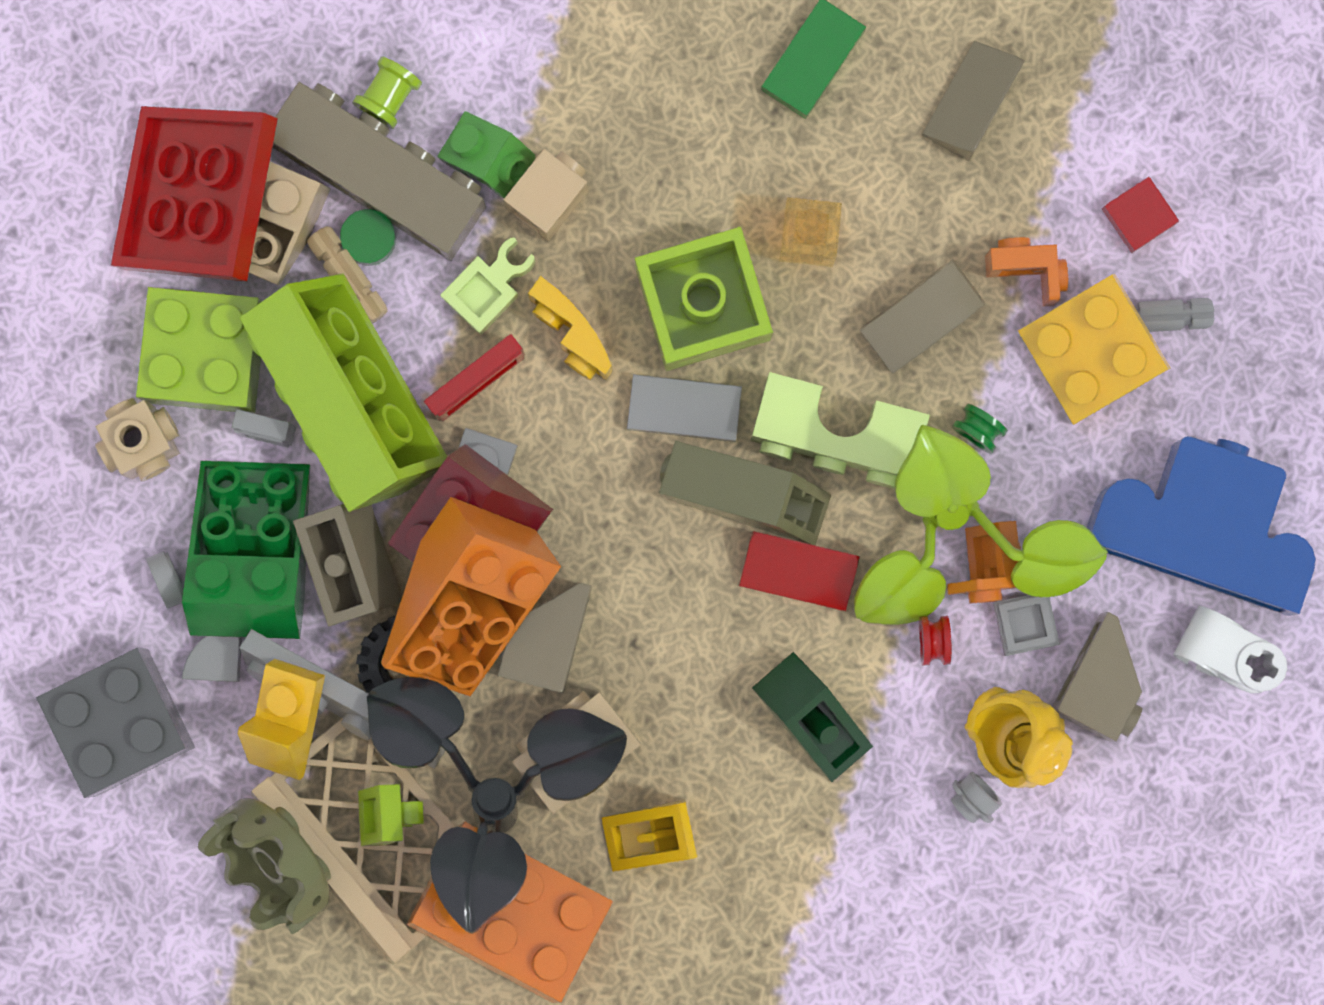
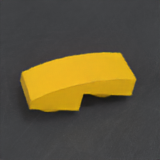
[528,276,612,381]

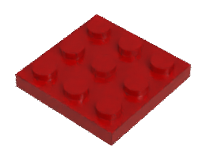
[111,106,278,282]

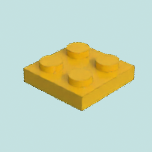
[1018,274,1171,425]

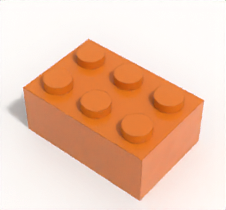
[406,822,613,1003]

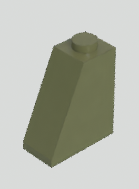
[659,441,831,546]

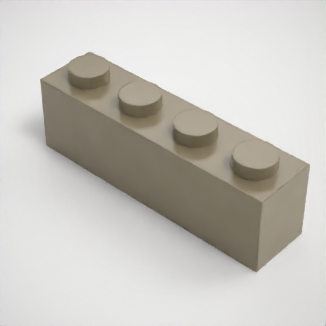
[272,81,486,261]

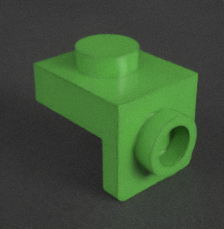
[437,111,536,198]

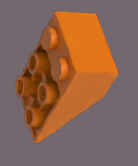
[381,497,561,697]

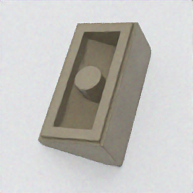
[922,41,1025,161]

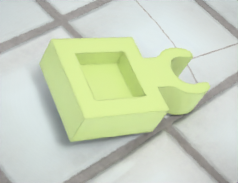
[440,237,535,335]

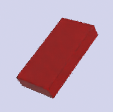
[424,334,525,422]

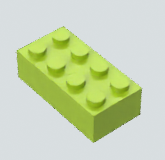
[239,273,447,512]

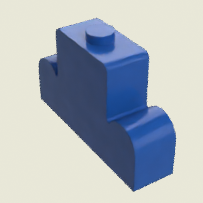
[1087,436,1316,616]

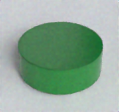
[340,209,396,266]

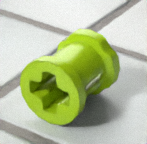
[352,56,422,129]

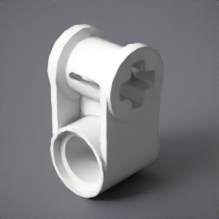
[1173,606,1287,693]

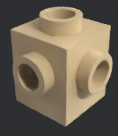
[95,398,181,482]

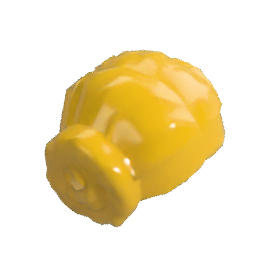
[964,686,1073,788]

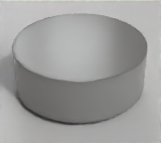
[146,551,183,609]

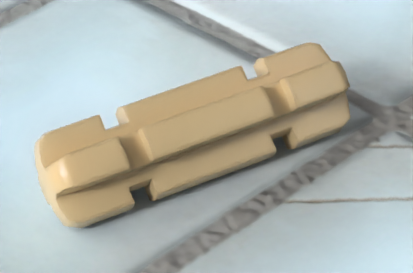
[307,226,388,324]

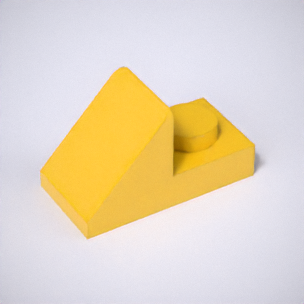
[237,658,325,780]

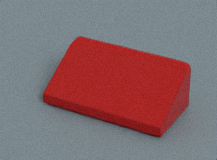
[739,531,860,611]

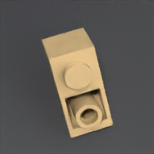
[249,162,331,286]

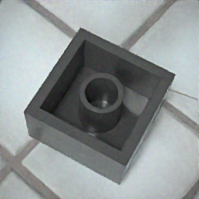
[36,648,195,798]

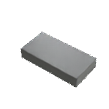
[627,374,742,442]

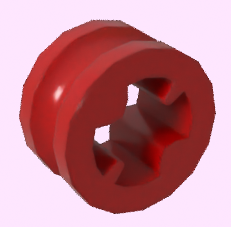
[919,616,952,666]

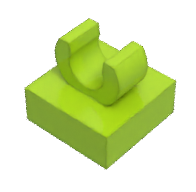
[358,784,424,846]

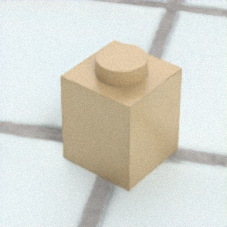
[503,149,589,242]

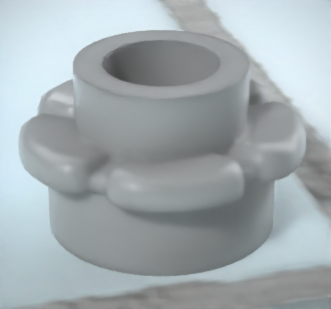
[951,772,1002,823]

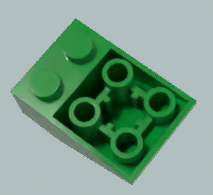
[182,461,310,639]

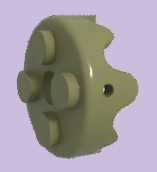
[198,798,331,934]

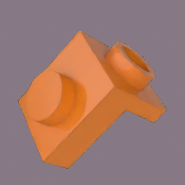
[985,237,1068,307]
[947,521,1021,604]

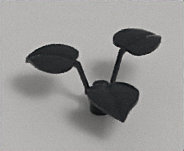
[367,677,627,934]

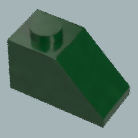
[752,652,873,782]

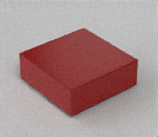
[1102,177,1179,253]

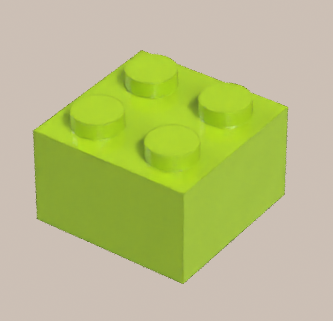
[635,227,773,371]
[136,287,262,414]

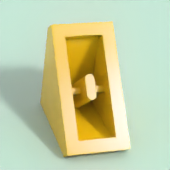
[601,800,697,872]

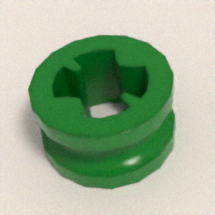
[952,403,1008,454]

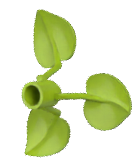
[854,425,1108,625]

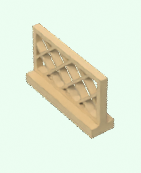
[251,718,454,965]

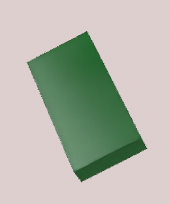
[761,0,866,119]

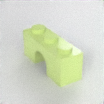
[751,372,930,489]

